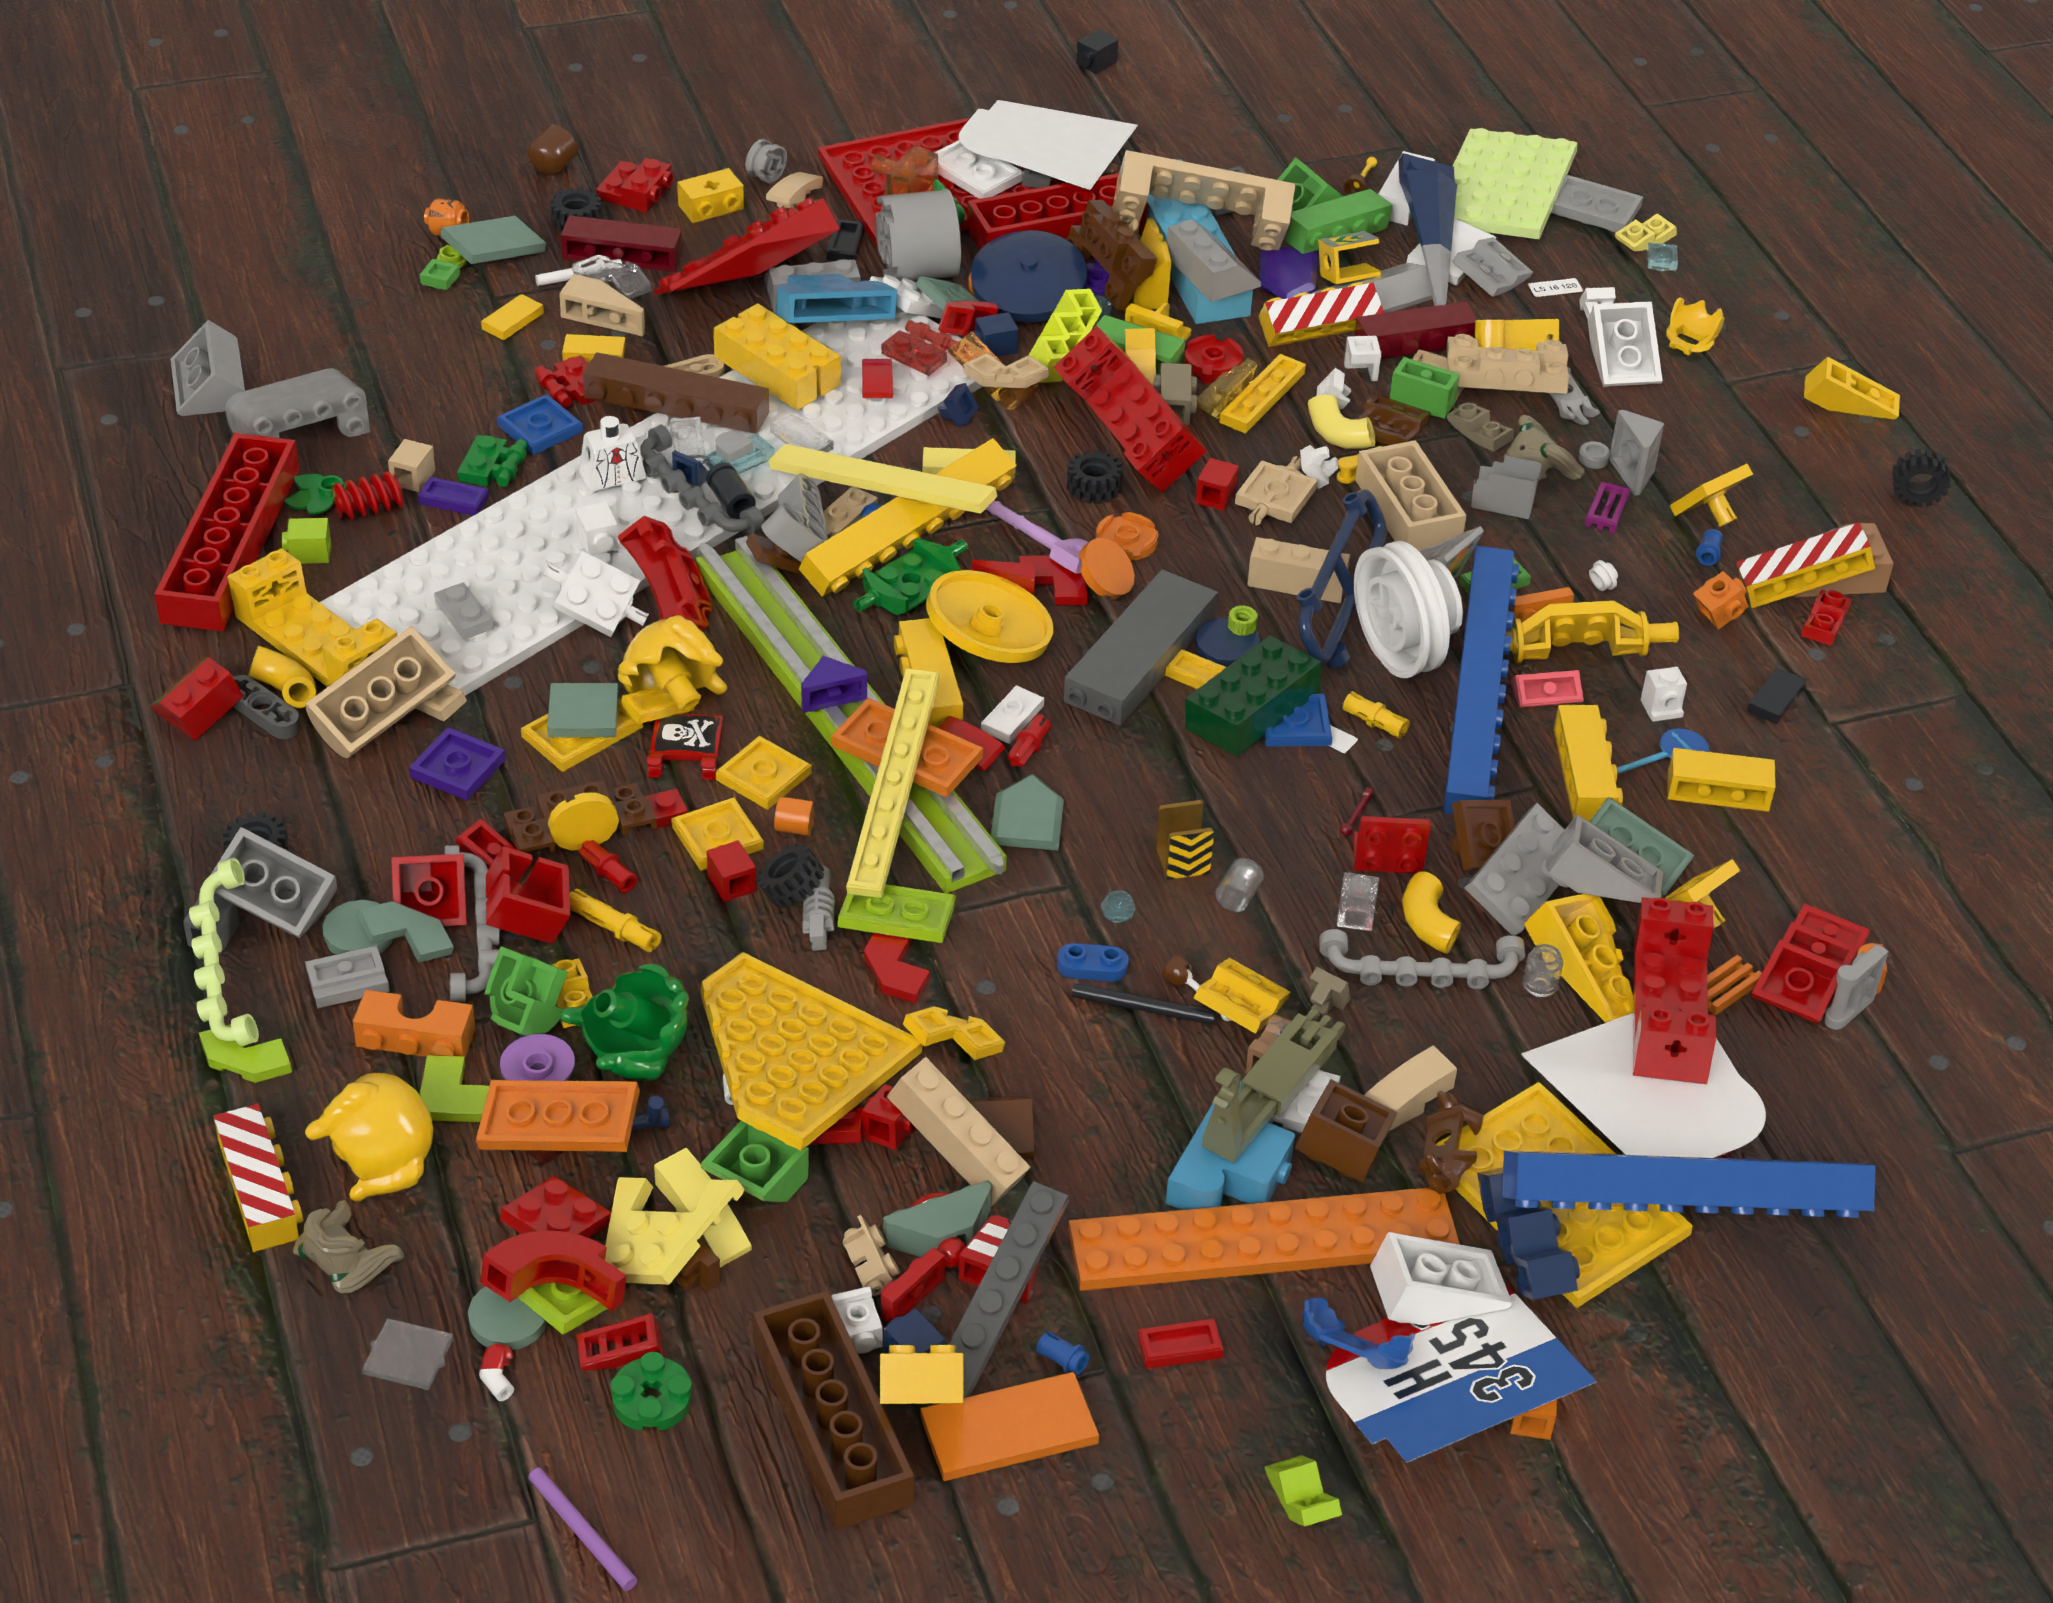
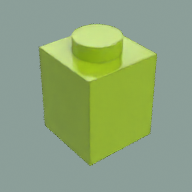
[282,518,331,564]

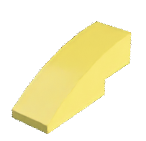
[654,1148,752,1267]

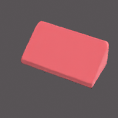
[1511,670,1584,708]

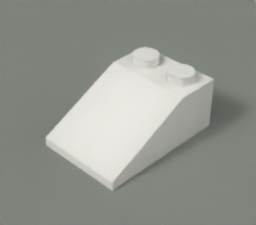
[1588,301,1663,387]
[1370,1232,1512,1325]

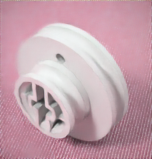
[1354,541,1463,678]

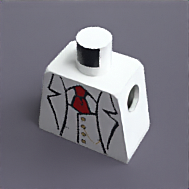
[579,416,646,492]

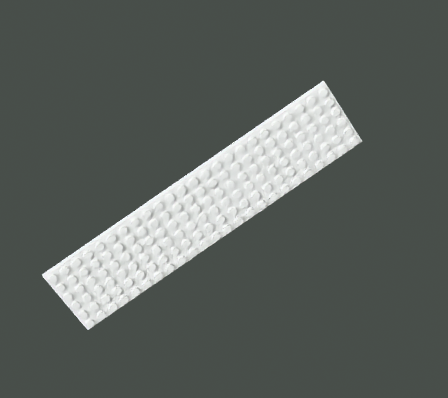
[319,306,1004,696]

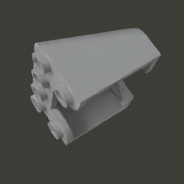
[226,368,370,438]

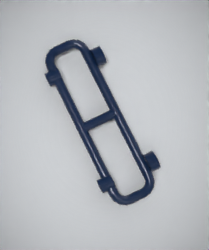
[1297,489,1387,669]

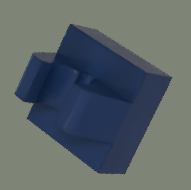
[938,383,979,426]

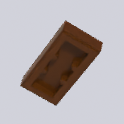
[746,533,804,576]

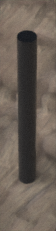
[1072,983,1216,1025]

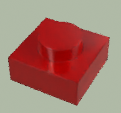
[647,788,688,829]

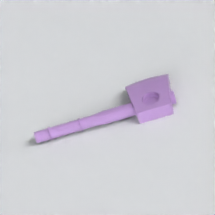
[986,500,1088,574]

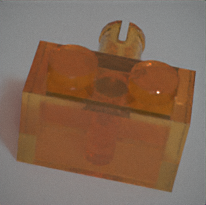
[871,146,938,195]

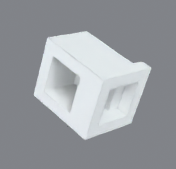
[1641,667,1687,722]
[831,1286,883,1353]

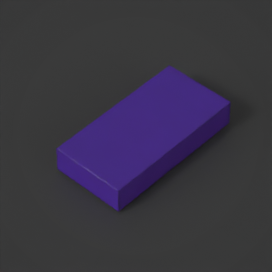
[418,477,489,516]

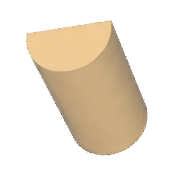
[306,626,456,758]

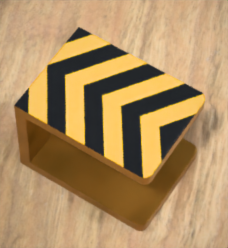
[1155,800,1214,880]

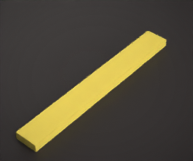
[769,444,997,514]
[846,668,940,898]

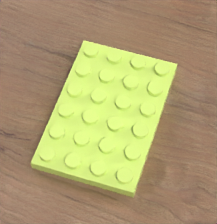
[1453,128,1577,239]

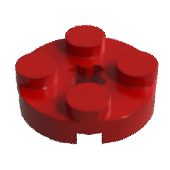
[1184,335,1243,384]

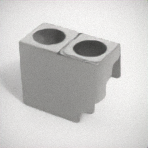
[1471,456,1542,519]

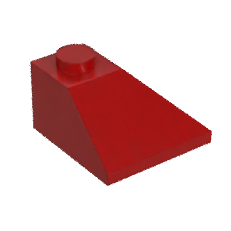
[391,854,467,926]

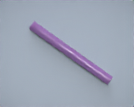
[528,1467,637,1591]

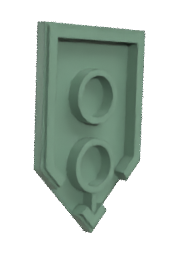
[991,773,1064,851]

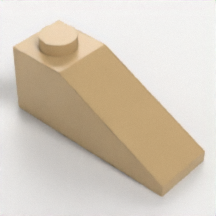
[559,274,645,336]

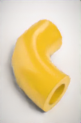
[248,646,317,708]
[1402,872,1461,954]

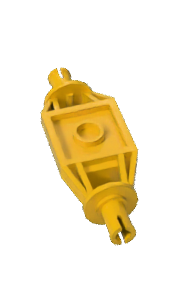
[1505,601,1679,663]

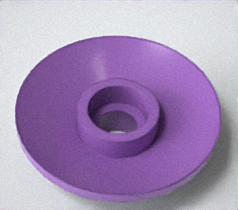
[500,1034,575,1081]

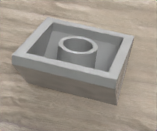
[1609,410,1664,496]

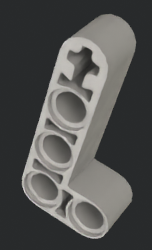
[761,473,828,562]

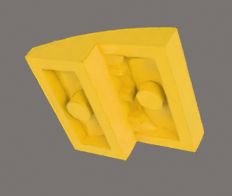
[1194,958,1291,1034]

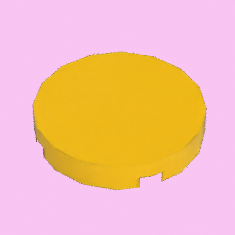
[548,793,619,851]

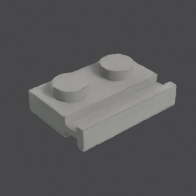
[305,946,390,1009]

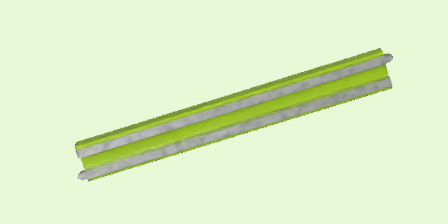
[695,536,1007,894]

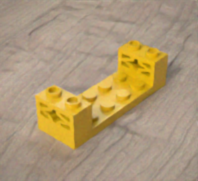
[227,548,397,687]

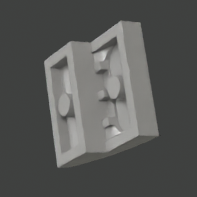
[1452,237,1533,297]

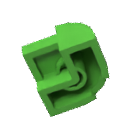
[485,947,568,1036]

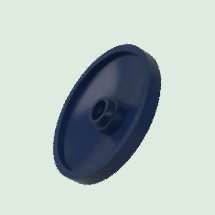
[971,230,1087,322]

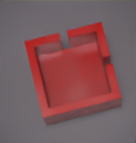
[486,846,570,944]

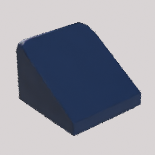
[672,450,708,487]

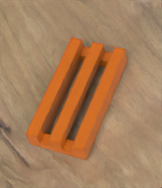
[1707,955,1762,1016]

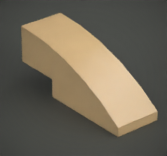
[1364,1045,1457,1131]

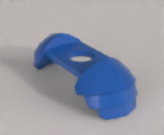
[1301,1298,1416,1369]

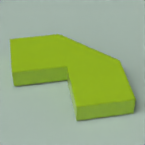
[199,1024,292,1083]

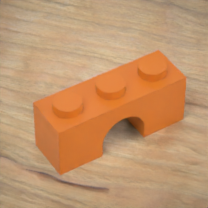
[353,990,476,1059]

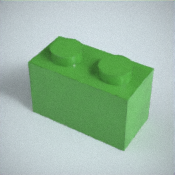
[1390,357,1460,419]

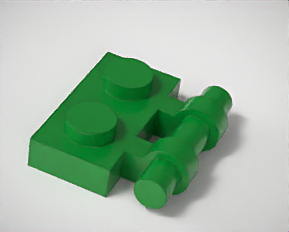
[457,435,528,487]

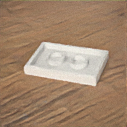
[925,140,1024,199]
[1407,218,1496,286]

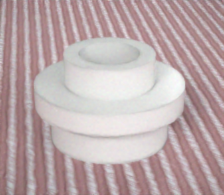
[1589,560,1618,591]

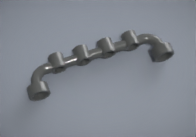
[640,424,765,534]

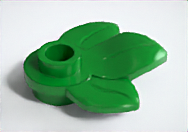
[284,474,345,514]

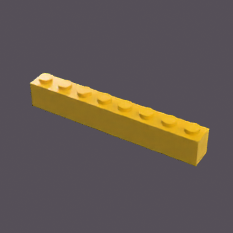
[799,438,1017,597]

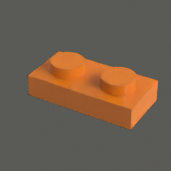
[1508,587,1574,623]

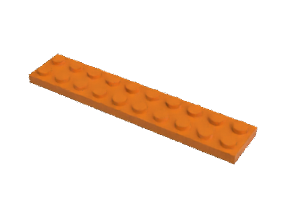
[1068,1188,1460,1291]

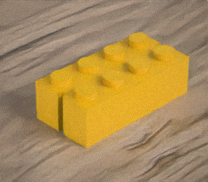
[714,303,841,410]

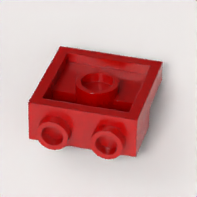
[596,158,674,213]

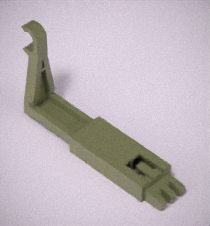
[1202,1008,1346,1163]

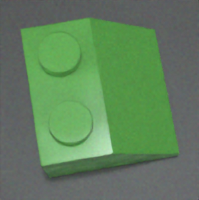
[1278,157,1344,212]
[701,1121,809,1202]

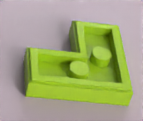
[420,1055,489,1122]

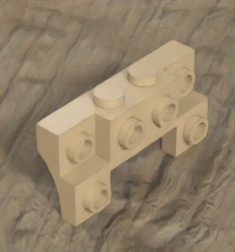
[1447,334,1569,394]

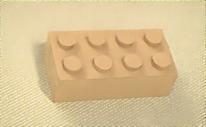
[1355,440,1467,551]

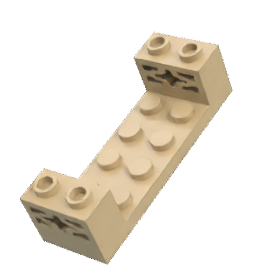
[1113,150,1295,251]

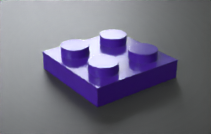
[409,727,506,801]

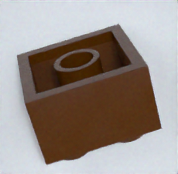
[1295,1079,1398,1183]

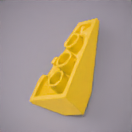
[1131,218,1171,310]
[1524,894,1633,1023]

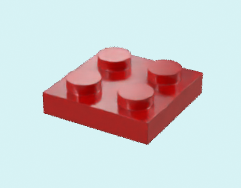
[500,1176,611,1238]

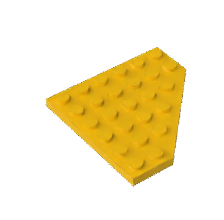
[700,952,923,1151]

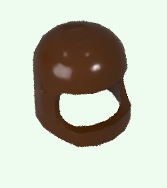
[528,124,578,175]

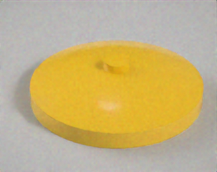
[926,570,1053,663]

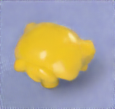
[618,615,727,711]
[305,1073,433,1202]

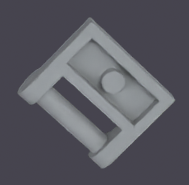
[1824,944,1889,1030]

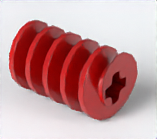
[332,471,403,520]

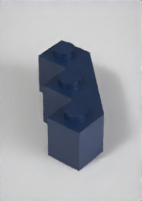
[1477,1167,1580,1300]

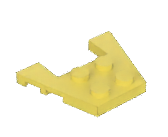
[605,1177,745,1285]

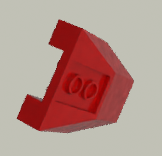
[652,197,840,296]

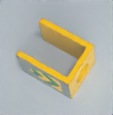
[1318,231,1381,284]

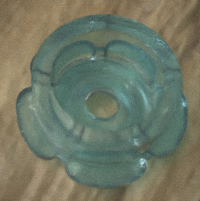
[1101,890,1136,923]

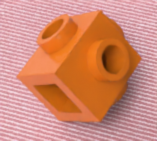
[1693,571,1749,630]

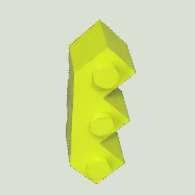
[1029,289,1102,383]

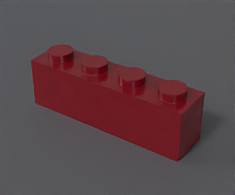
[561,215,683,272]
[1354,302,1477,359]

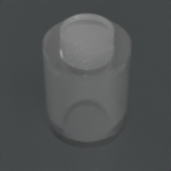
[1216,858,1264,912]

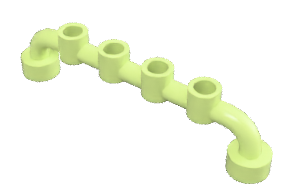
[189,858,259,1046]

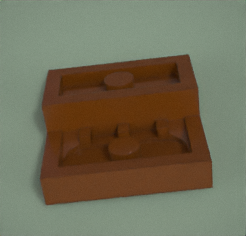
[1356,394,1431,446]

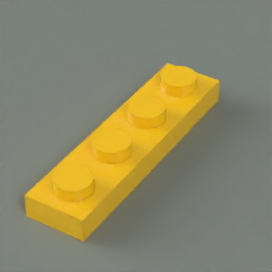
[1220,354,1306,434]

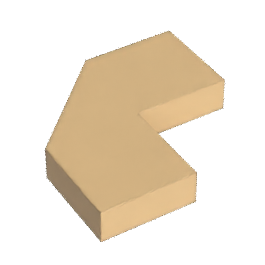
[964,353,1049,388]

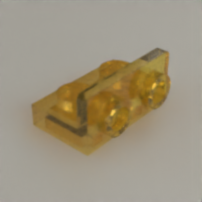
[1197,358,1258,419]

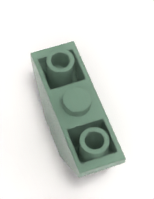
[883,1180,992,1258]

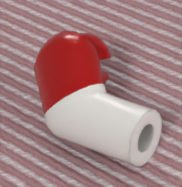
[479,1343,514,1401]

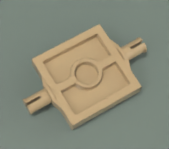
[1235,456,1318,525]

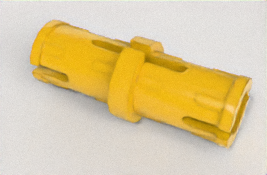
[1343,691,1410,739]

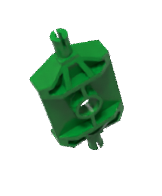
[853,538,968,615]

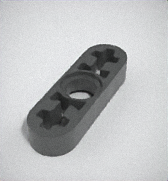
[233,675,301,739]

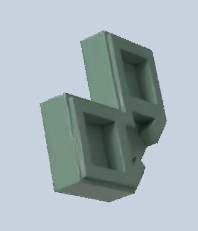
[358,901,454,963]

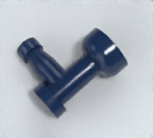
[630,1096,670,1137]

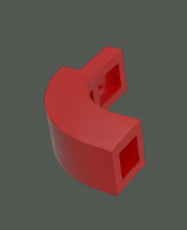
[480,1231,627,1311]

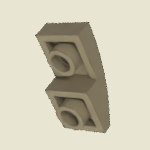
[1447,403,1514,452]

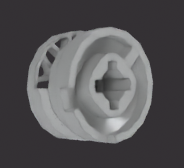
[745,139,787,184]

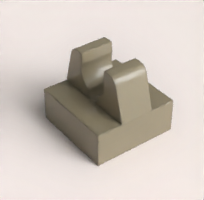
[1309,967,1350,1016]

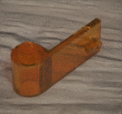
[948,332,1039,410]

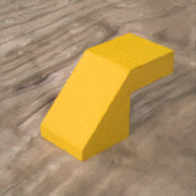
[1125,328,1156,386]

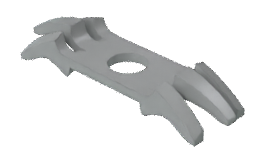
[1550,367,1600,425]

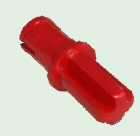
[1007,714,1052,767]
[579,840,638,893]

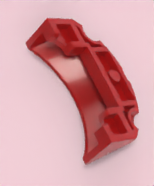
[617,516,712,631]

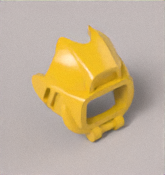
[1666,297,1725,356]

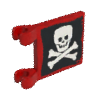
[647,714,723,780]

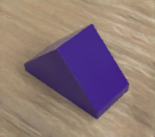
[801,656,867,713]

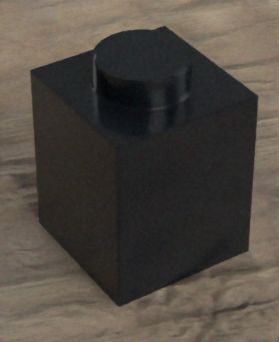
[1076,29,1119,74]

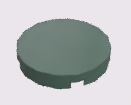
[322,900,394,955]
[468,1287,547,1350]

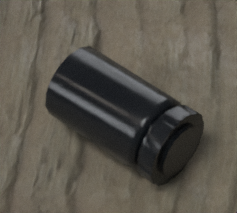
[706,462,756,519]

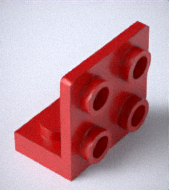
[1353,816,1430,874]

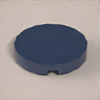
[1195,618,1260,666]

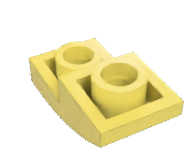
[1615,214,1677,251]

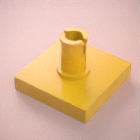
[1670,464,1753,528]
[1664,859,1740,929]

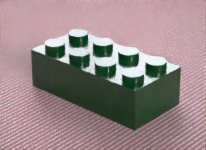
[1185,635,1321,757]

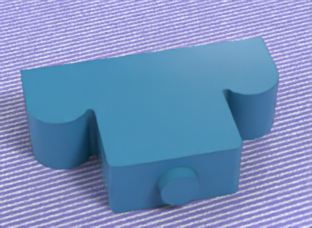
[776,274,897,323]
[1166,1081,1295,1210]

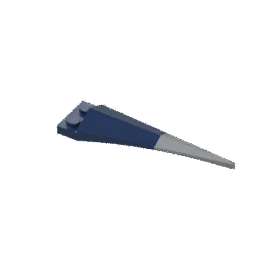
[1398,153,1457,306]

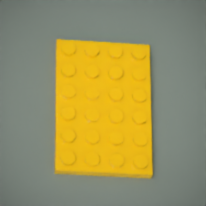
[1436,1082,1693,1308]

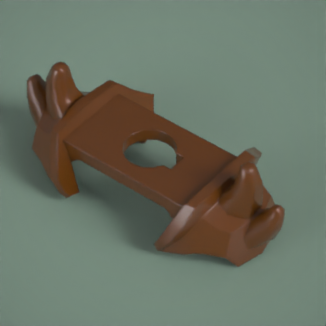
[1419,1091,1484,1194]

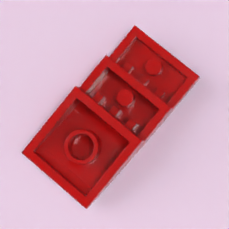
[1751,903,1870,1024]

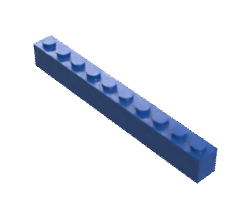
[1443,546,1519,814]
[1502,1151,1876,1218]

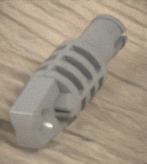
[803,866,835,951]

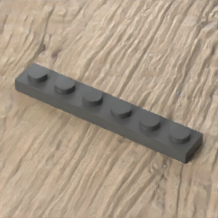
[949,1181,1069,1398]

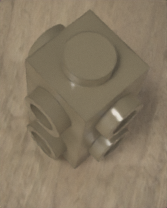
[1154,363,1197,425]

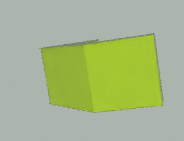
[1265,1455,1342,1527]

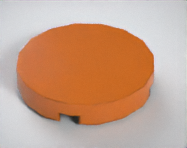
[1095,512,1158,561]
[1079,537,1134,600]

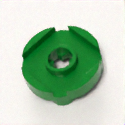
[611,1352,692,1431]

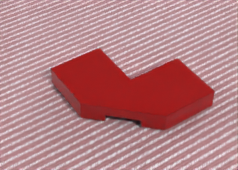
[1019,555,1087,605]
[864,933,930,1004]

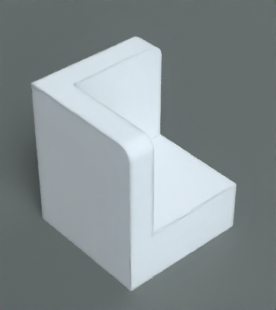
[1344,336,1381,381]

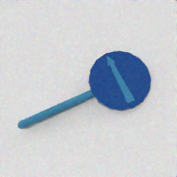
[1617,728,1709,774]

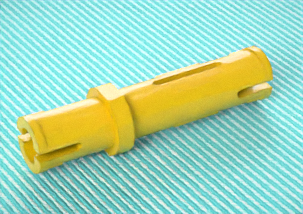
[569,889,661,952]

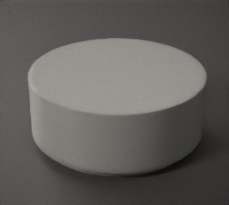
[1578,441,1610,469]

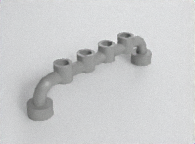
[444,845,499,1002]
[1319,929,1525,989]

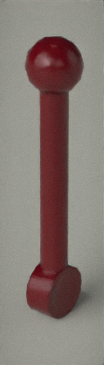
[1339,787,1374,836]

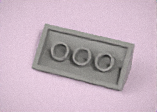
[1312,263,1433,313]

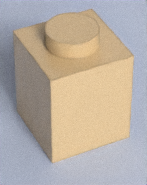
[388,439,435,492]

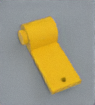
[1475,319,1559,351]

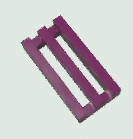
[1585,482,1631,534]

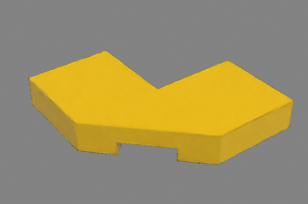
[903,1006,1005,1060]

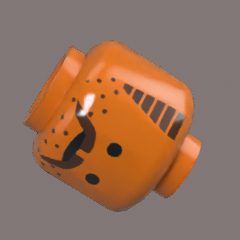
[424,198,469,236]

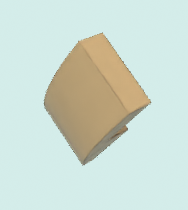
[766,172,823,208]

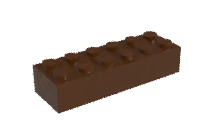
[753,1290,914,1530]

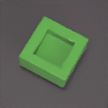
[420,259,460,290]

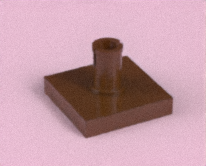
[1450,800,1515,871]

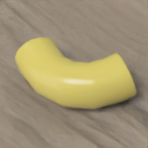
[1308,395,1375,450]

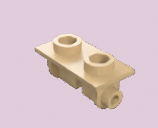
[843,1214,900,1296]

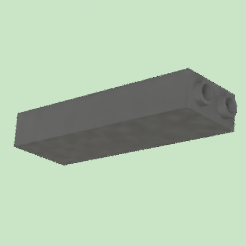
[1064,569,1218,726]

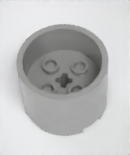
[876,189,961,281]

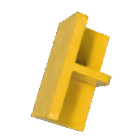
[1125,302,1191,341]

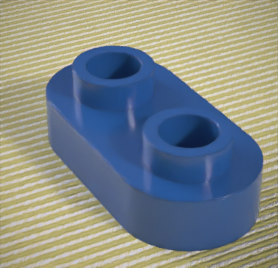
[1057,943,1129,982]

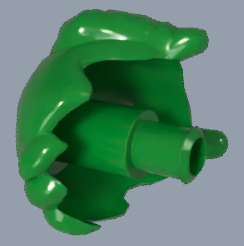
[561,964,689,1081]

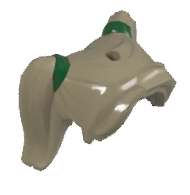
[1503,414,1585,481]
[293,1200,404,1293]

